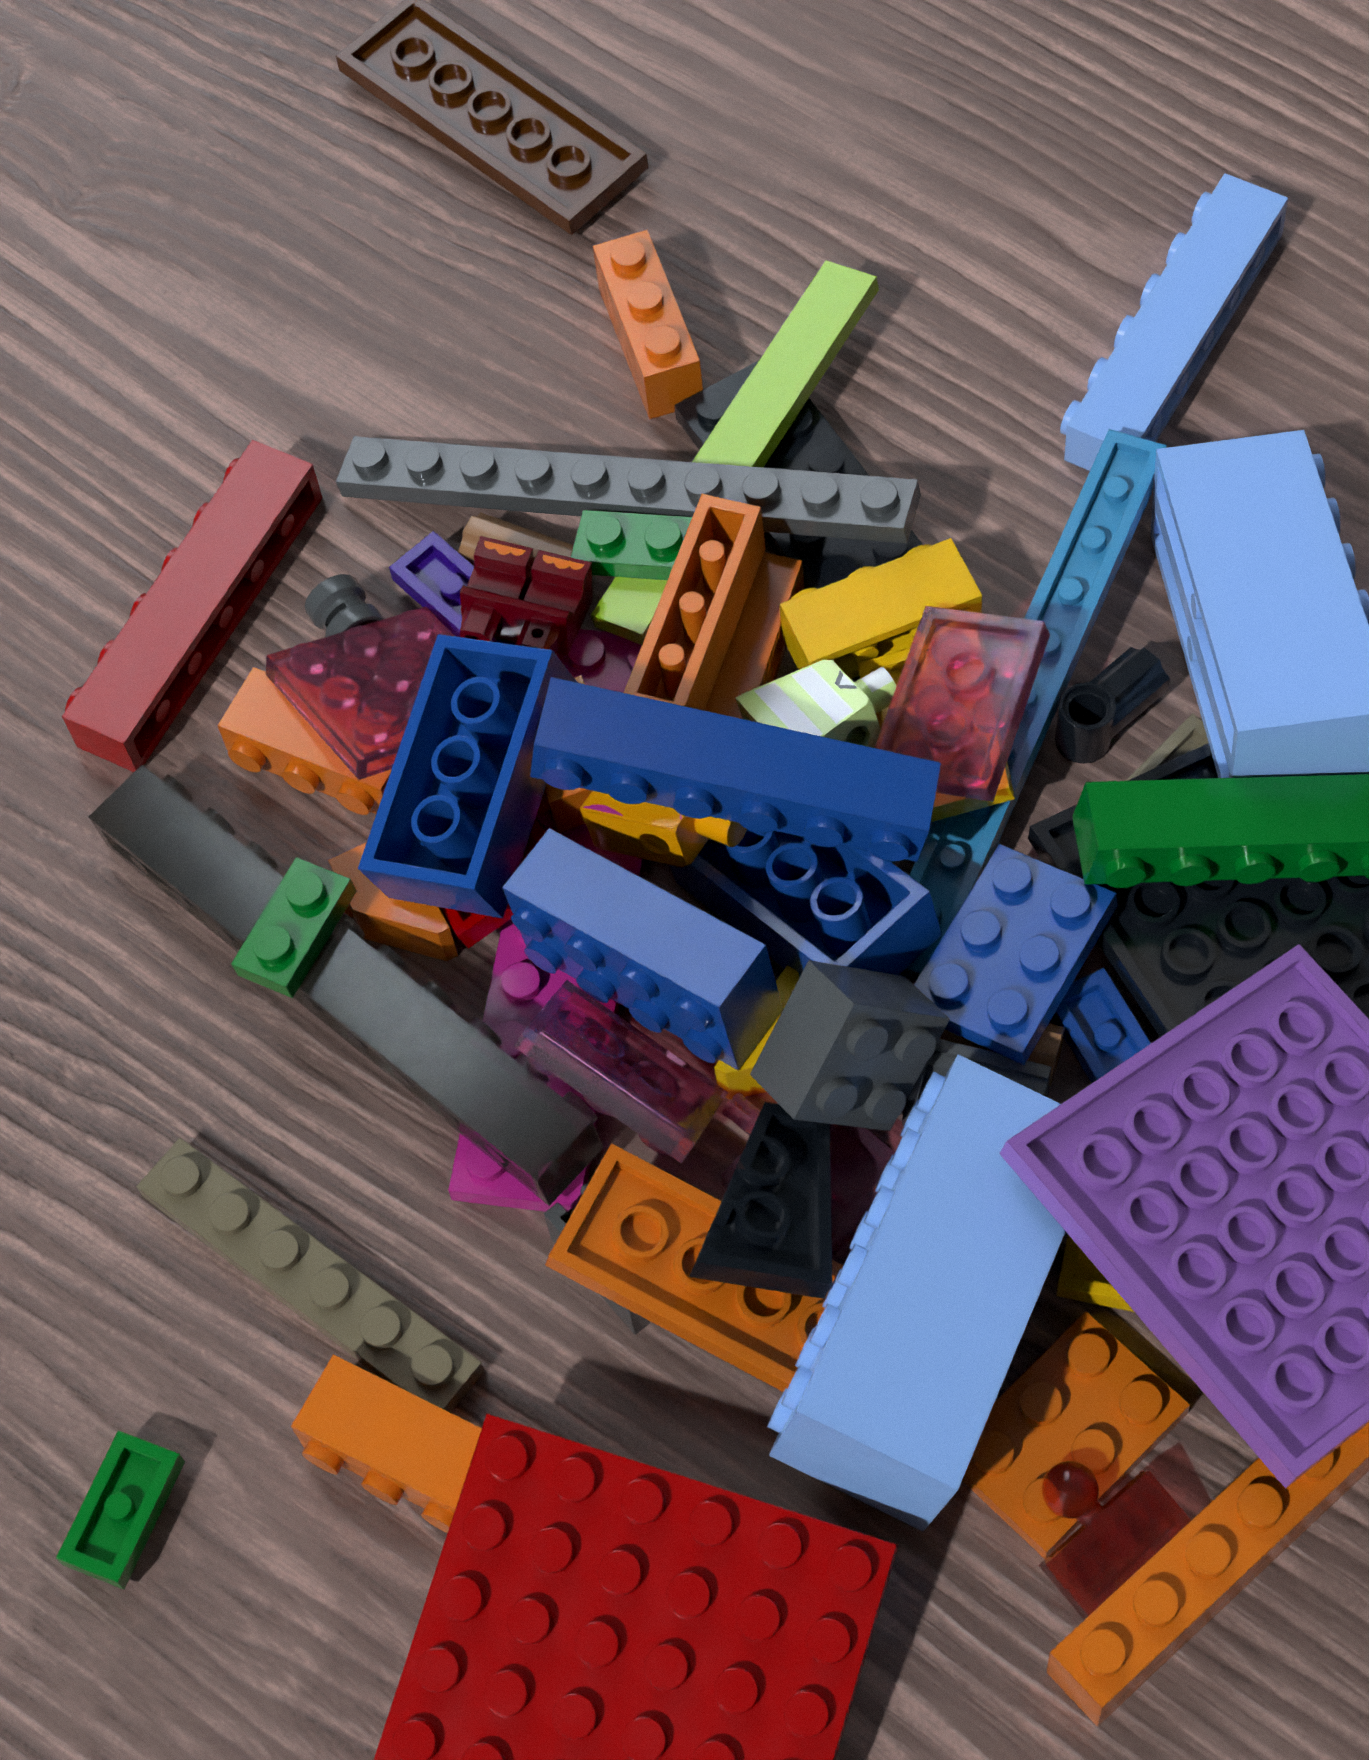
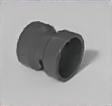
[304,574,387,659]

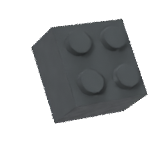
[750,960,950,1131]

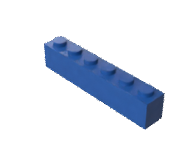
[530,677,941,862]

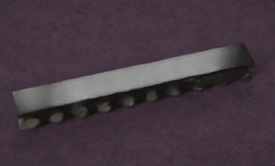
[88,765,604,1206]

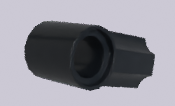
[1055,647,1170,764]

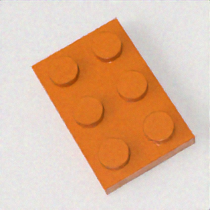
[962,1311,1190,1560]

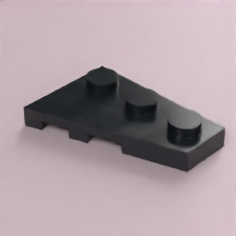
[689,1102,832,1299]

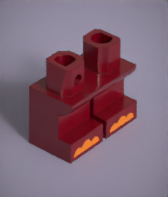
[460,536,593,655]

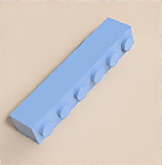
[1060,173,1288,471]

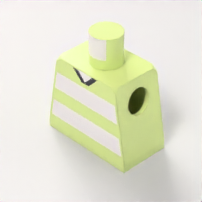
[735,659,900,750]

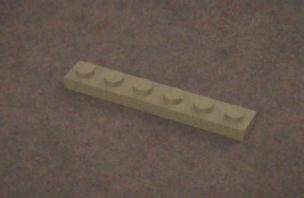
[136,1138,485,1413]

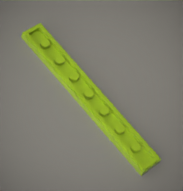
[591,260,879,645]

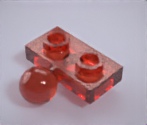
[1038,1461,1191,1620]

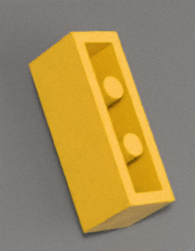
[779,538,982,679]

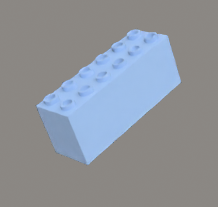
[1150,430,1369,778]
[767,1054,1065,1531]

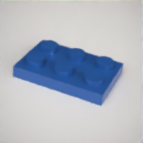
[914,844,1118,1065]

